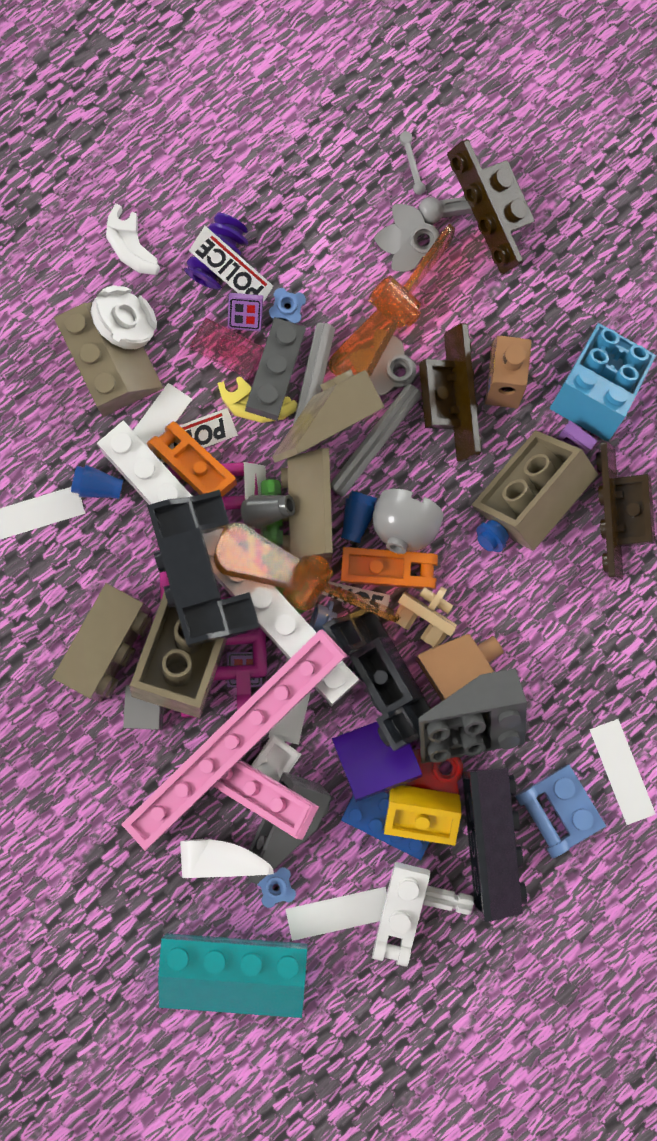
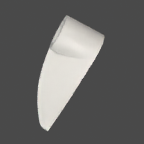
[180,839,274,878]

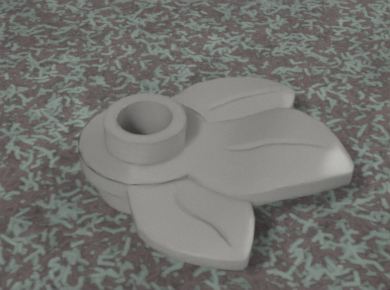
[374,204,440,272]
[351,330,416,396]

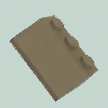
[53,302,164,417]
[472,430,598,551]
[281,448,333,564]

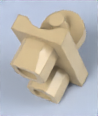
[393,586,457,647]

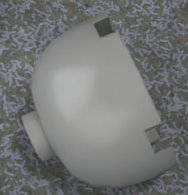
[373,488,444,554]

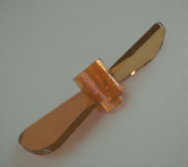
[329,224,455,377]
[214,522,401,622]

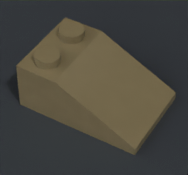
[272,369,385,463]

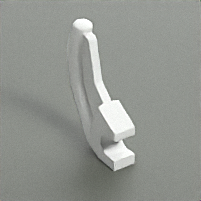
[106,204,160,275]

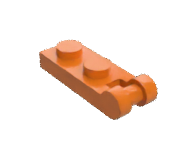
[147,421,237,497]
[340,547,438,590]

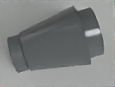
[241,495,295,529]

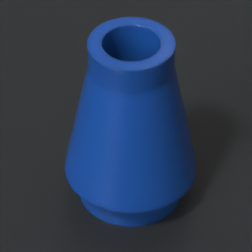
[71,464,123,499]
[341,491,377,543]

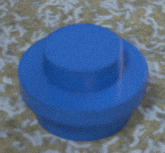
[476,520,509,552]

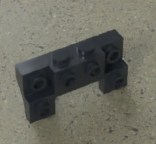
[147,490,260,648]
[322,607,431,751]

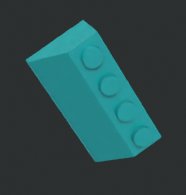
[158,933,308,1018]

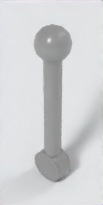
[399,131,426,195]

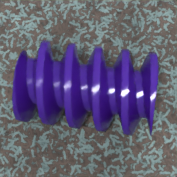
[184,212,249,291]

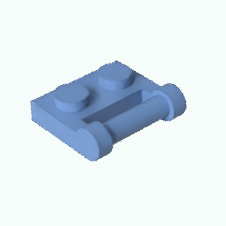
[515,765,606,858]

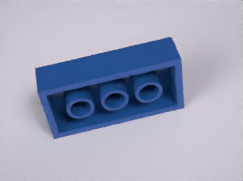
[340,792,429,860]

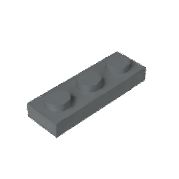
[245,317,306,421]

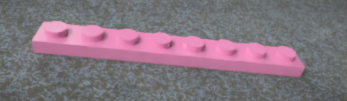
[121,629,347,851]

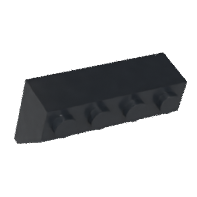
[462,768,527,922]

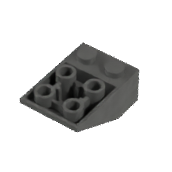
[418,668,527,763]

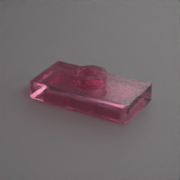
[190,318,264,380]

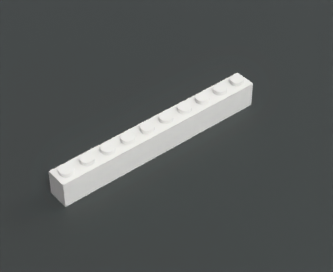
[97,420,359,707]

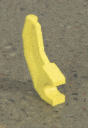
[218,377,298,423]

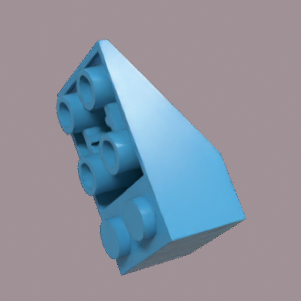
[549,323,656,442]

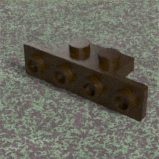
[447,139,535,274]
[419,323,482,462]
[596,441,655,581]

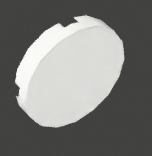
[91,285,157,349]

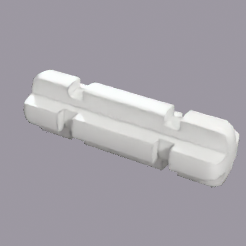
[423,886,474,915]

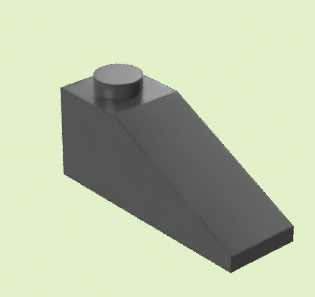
[247,772,331,884]

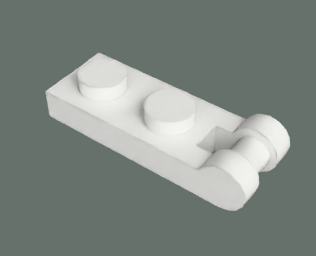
[372,862,430,967]

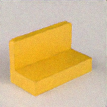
[384,785,462,846]

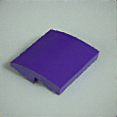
[332,722,422,802]

